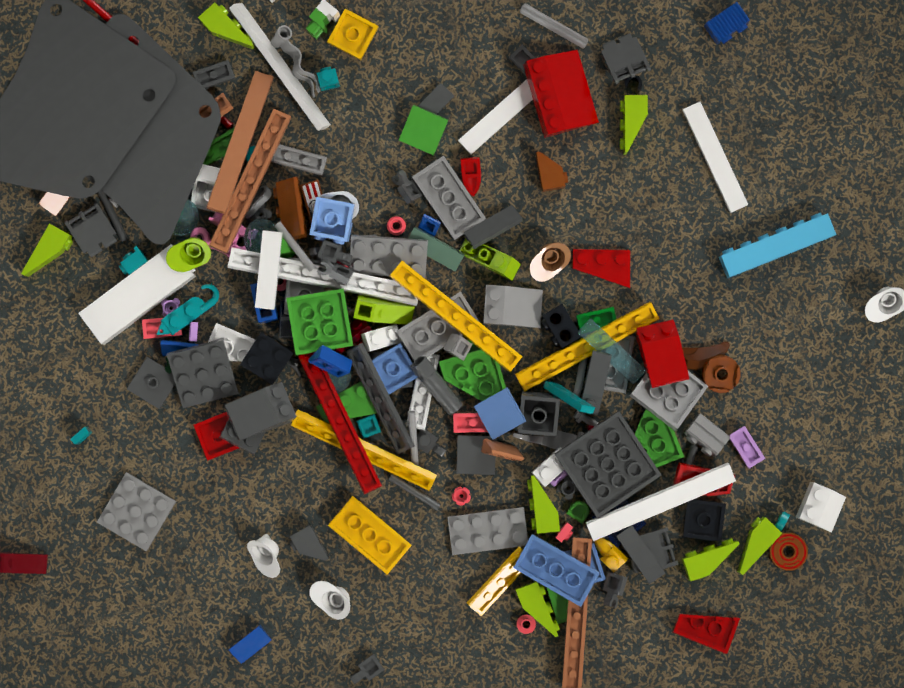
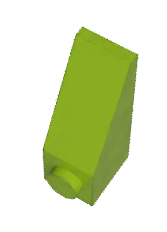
[21,223,73,277]
[737,516,782,575]

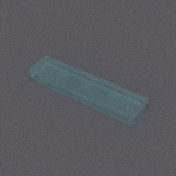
[577,318,646,384]

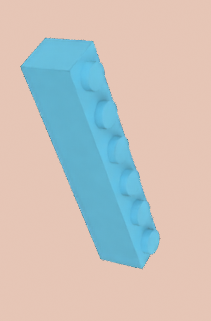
[719,212,836,278]

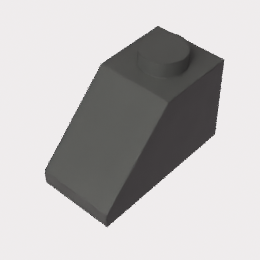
[289,525,330,561]

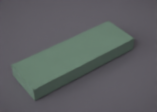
[408,226,465,271]

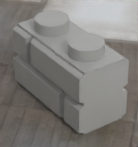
[684,413,730,457]

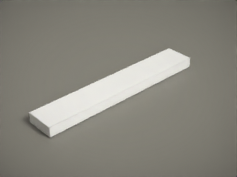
[458,79,533,155]
[682,102,748,213]

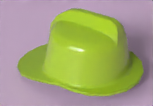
[166,237,211,272]

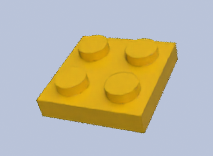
[327,9,379,61]

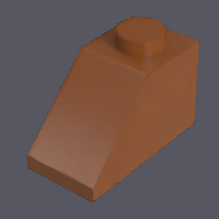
[536,152,568,192]

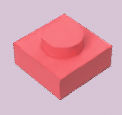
[555,522,573,543]

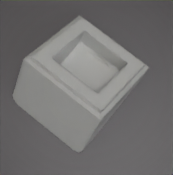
[444,333,473,361]

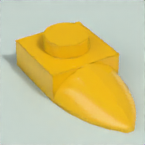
[594,538,628,573]

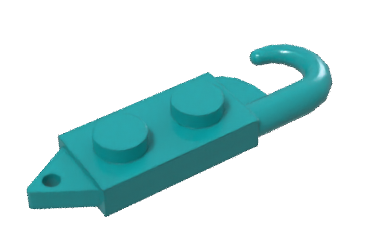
[156,284,220,336]

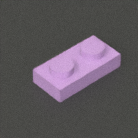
[729,426,765,469]

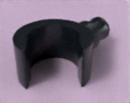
[625,75,642,93]

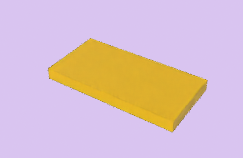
[328,496,412,575]

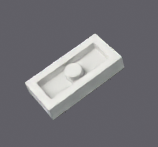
[361,324,401,352]
[531,447,564,487]

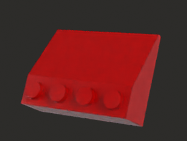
[523,50,599,138]

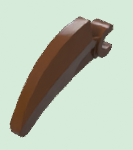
[682,342,730,370]

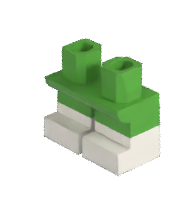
[306,0,340,40]

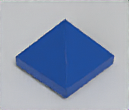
[418,214,441,237]

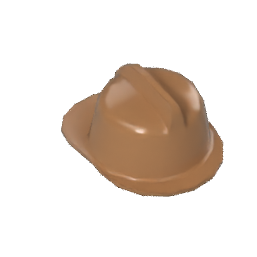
[530,242,571,282]

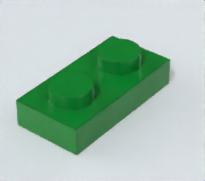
[576,307,616,334]

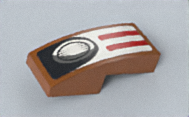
[300,180,323,223]

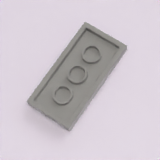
[412,156,486,241]
[349,235,428,278]
[396,292,480,361]
[448,507,528,555]

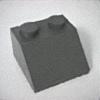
[518,391,560,437]

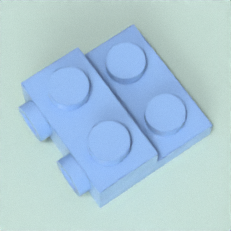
[309,197,355,245]

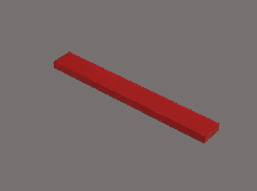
[298,353,382,495]

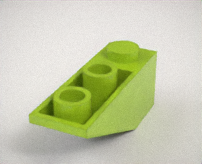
[198,2,255,49]
[620,95,648,155]
[459,239,521,281]
[353,295,415,325]
[527,475,560,534]
[681,538,739,581]
[515,581,560,637]

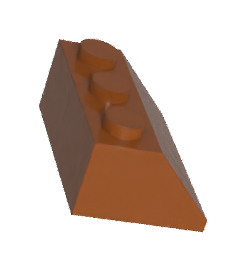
[273,177,307,240]

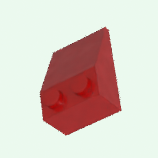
[636,319,689,388]

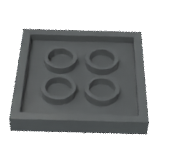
[167,339,239,408]

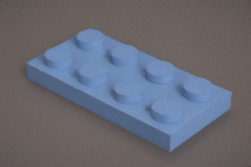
[513,534,600,607]

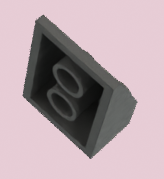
[224,382,297,441]

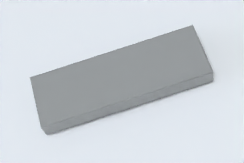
[271,144,327,176]

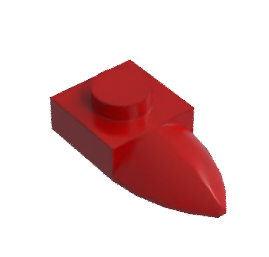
[461,157,481,196]

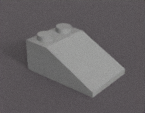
[483,285,543,328]

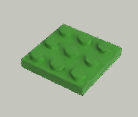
[286,288,353,356]

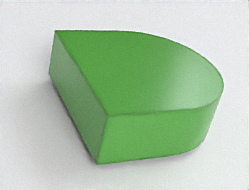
[566,501,589,524]

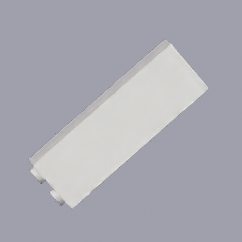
[78,244,196,345]

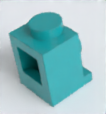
[317,67,340,91]
[119,246,149,275]

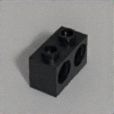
[541,304,582,349]

